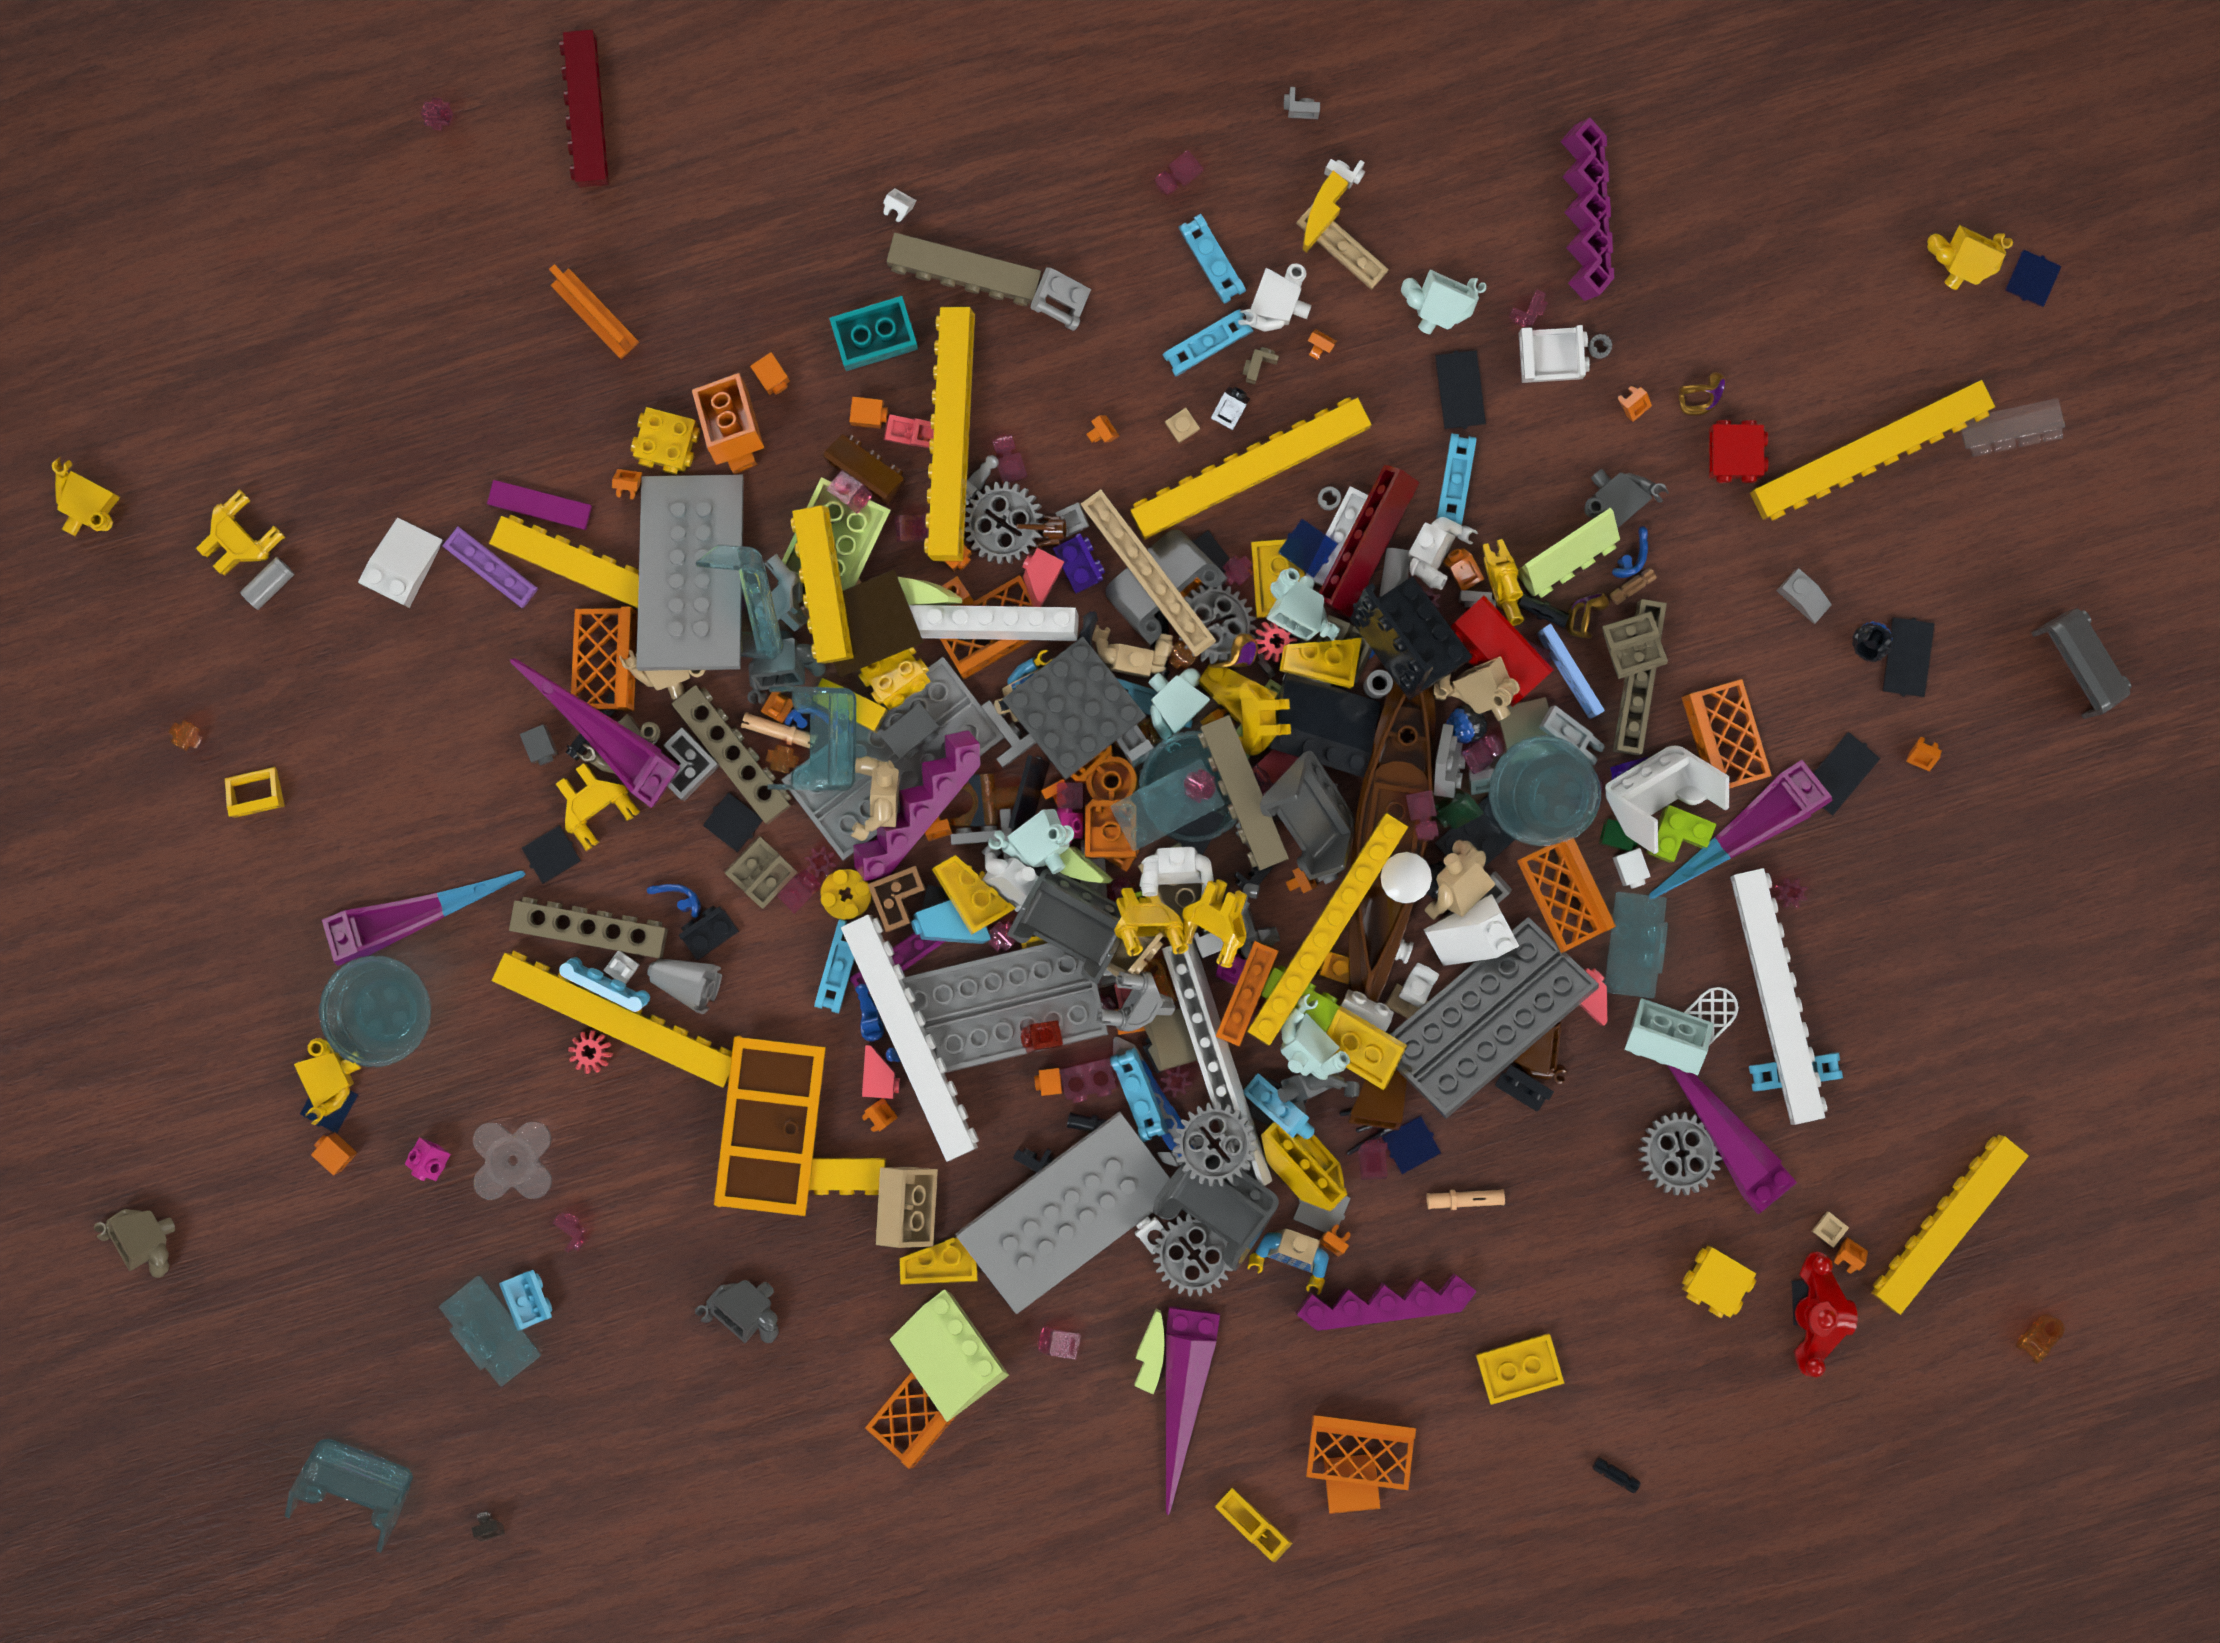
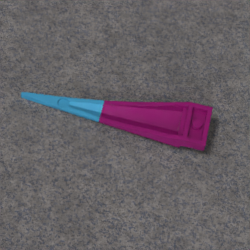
[1649,760,1832,900]
[322,871,526,966]

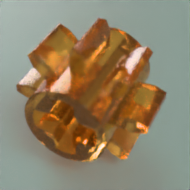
[1168,640,1198,670]
[168,720,202,751]
[765,744,799,774]

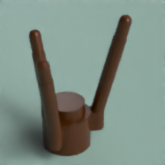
[1016,513,1067,550]

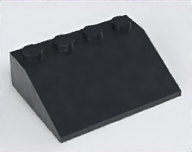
[1268,672,1380,777]

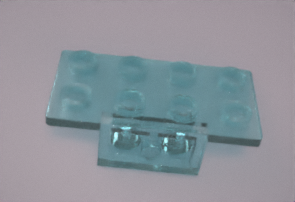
[1110,760,1224,851]
[1605,892,1668,998]
[439,1276,541,1386]

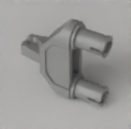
[742,554,808,631]
[1095,971,1176,1032]

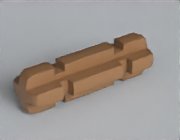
[1610,568,1657,605]

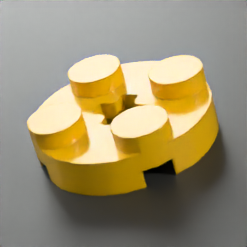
[820,869,872,920]

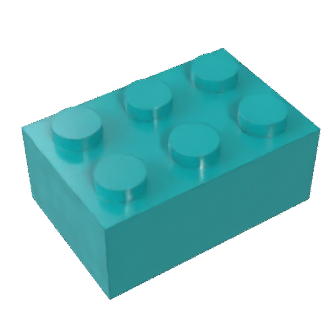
[829,296,918,371]

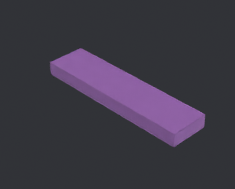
[443,526,538,608]

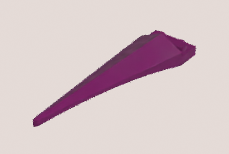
[510,658,680,808]
[1667,1065,1797,1214]
[1166,1306,1220,1515]

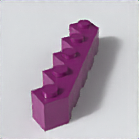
[1560,118,1614,301]
[853,730,980,881]
[1296,1273,1477,1331]

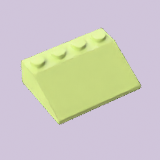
[782,477,891,591]
[1517,508,1620,598]
[890,1289,1009,1422]

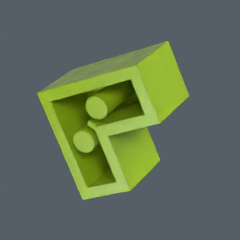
[1646,805,1716,863]

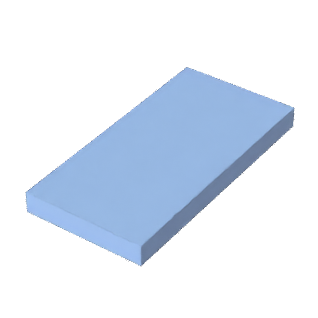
[1537,624,1605,719]

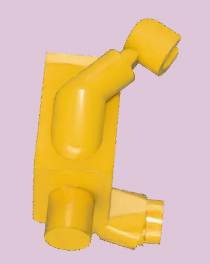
[1927,225,2013,290]
[52,457,120,536]
[294,1038,361,1125]

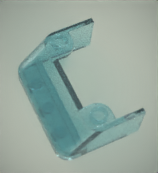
[696,544,783,660]
[768,686,856,791]
[285,1439,413,1553]

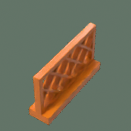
[549,264,639,359]
[940,575,1033,680]
[571,607,638,711]
[1681,679,1772,789]
[1517,834,1616,953]
[1215,941,1279,1047]
[865,1372,957,1469]
[1306,1415,1416,1490]

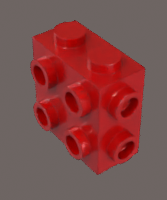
[1709,420,1768,483]

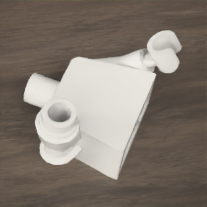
[1238,263,1312,332]
[1408,517,1478,590]
[982,844,1039,912]
[1140,847,1214,898]

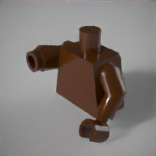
[1513,1022,1567,1084]

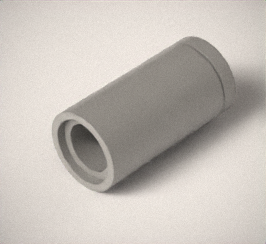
[1380,548,1410,596]
[240,557,295,610]
[1363,670,1393,699]

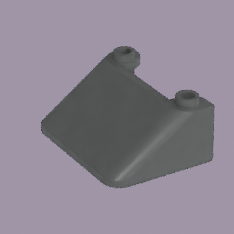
[1106,530,1227,648]
[1260,751,1355,880]
[1007,869,1122,984]
[1153,1145,1279,1271]

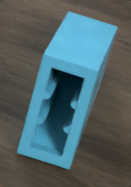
[911,900,991,944]

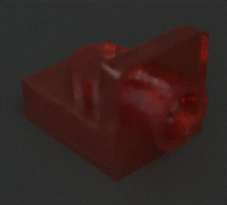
[1020,1020,1063,1054]

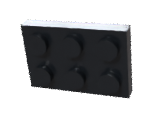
[1434,793,1525,868]

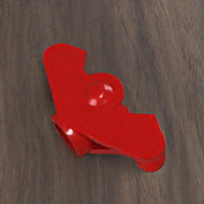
[1794,1251,1858,1378]

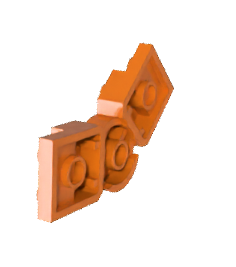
[1071,745,1138,858]

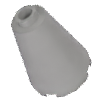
[647,958,722,1014]

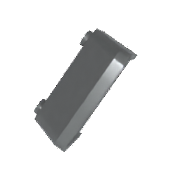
[2031,608,2132,719]

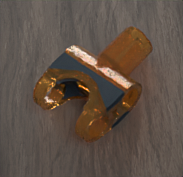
[950,774,1019,827]

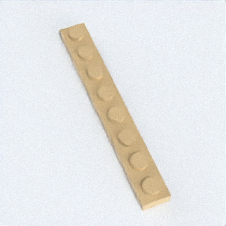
[1081,489,1216,657]

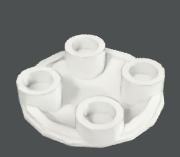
[1380,852,1432,903]

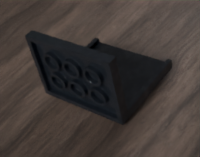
[1350,576,1472,700]

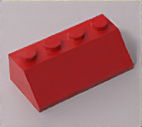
[1450,595,1554,707]

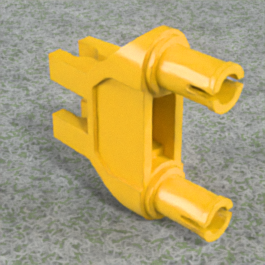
[196,489,285,576]
[1483,539,1524,626]
[1224,681,1291,756]
[556,763,640,851]
[1182,879,1247,968]
[1114,888,1189,956]

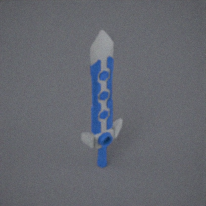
[1113,1037,1206,1167]

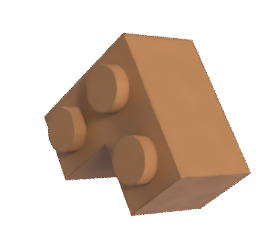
[868,866,926,932]

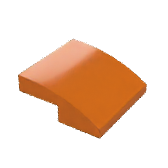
[1323,1454,1380,1514]

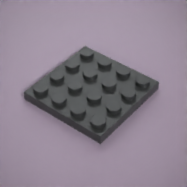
[1002,637,1146,780]

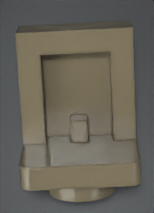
[1242,347,1279,385]

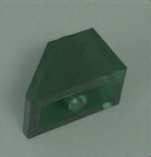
[1433,788,1484,830]

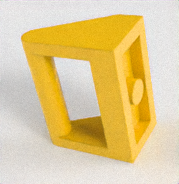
[225,767,285,818]

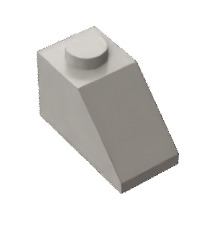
[1776,569,1832,624]

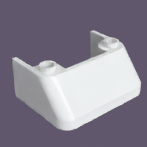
[1605,746,1729,854]

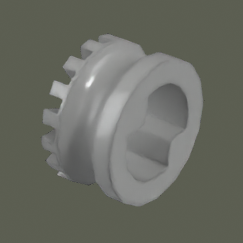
[1588,334,1612,359]
[1318,487,1341,511]

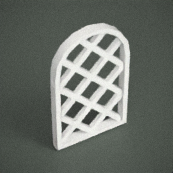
[1684,987,1739,1045]

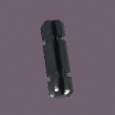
[1592,1457,1641,1493]

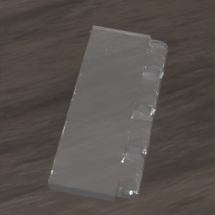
[1961,398,2065,457]

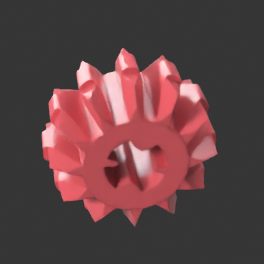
[1255,622,1297,662]
[568,1030,613,1074]

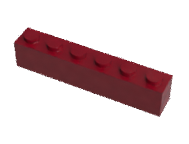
[559,29,609,188]
[1319,464,1420,617]

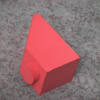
[1022,548,1064,607]
[1580,968,1607,1026]
[862,1045,900,1099]

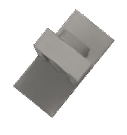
[981,700,1036,768]
[1117,725,1154,768]
[951,809,1012,860]

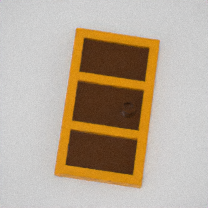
[714,1036,826,1216]

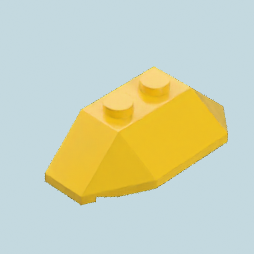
[1261,1122,1347,1211]

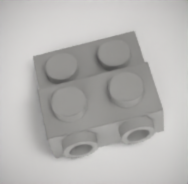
[1434,724,1466,798]

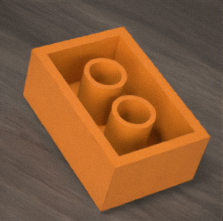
[692,373,764,465]

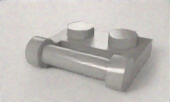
[1031,267,1091,331]

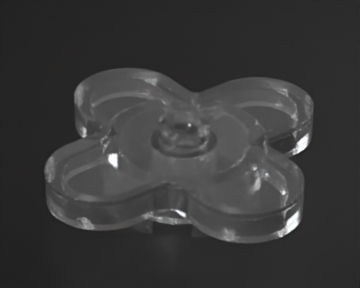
[473,1122,552,1200]

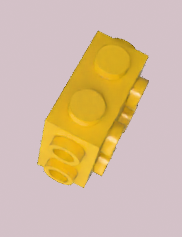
[631,407,700,474]
[858,647,931,711]
[1682,1245,1756,1318]

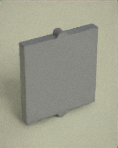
[1293,1196,1351,1232]

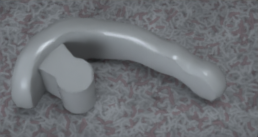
[966,455,999,505]

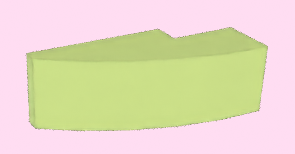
[898,577,962,605]
[1046,847,1113,883]
[1135,1309,1164,1394]

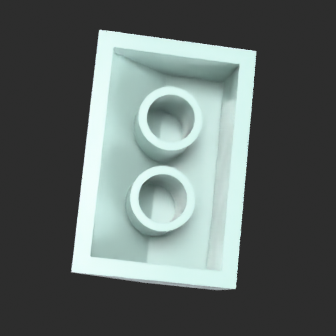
[1625,998,1714,1075]

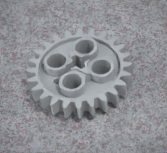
[964,481,1045,564]
[1179,584,1257,664]
[1173,1103,1257,1187]
[1638,1112,1722,1196]
[1153,1214,1233,1297]

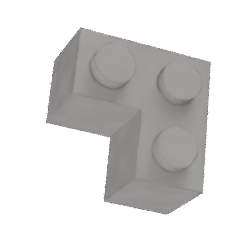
[663,727,720,801]

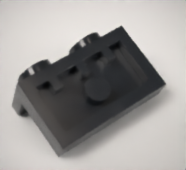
[678,905,740,961]
[1495,1065,1554,1111]

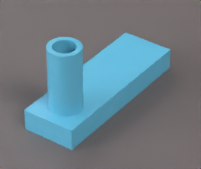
[1243,1073,1314,1139]

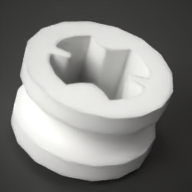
[1395,939,1414,964]

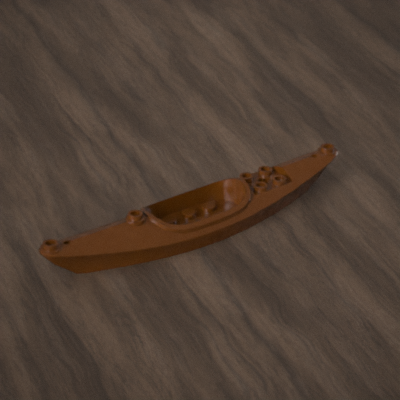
[1349,679,1436,1003]

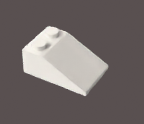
[358,518,444,608]
[1424,894,1519,966]

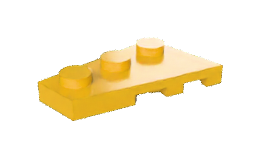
[1280,638,1362,688]
[1199,664,1278,725]
[932,855,1016,935]
[900,1237,978,1285]

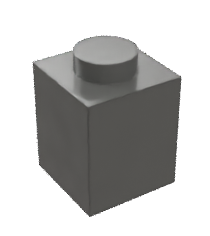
[520,725,558,766]

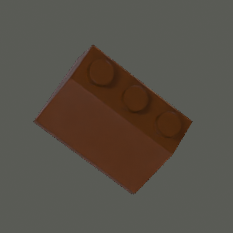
[823,434,905,505]

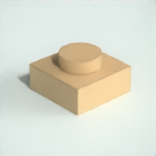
[1165,408,1200,443]
[1812,1211,1849,1248]

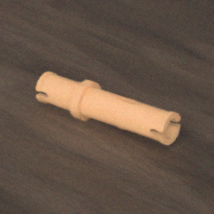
[741,712,819,750]
[1427,1189,1505,1210]

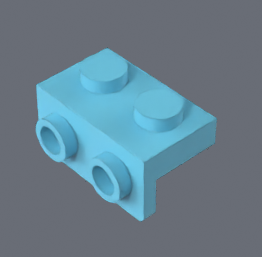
[499,1270,552,1331]

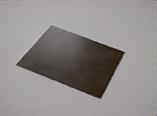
[833,569,924,678]

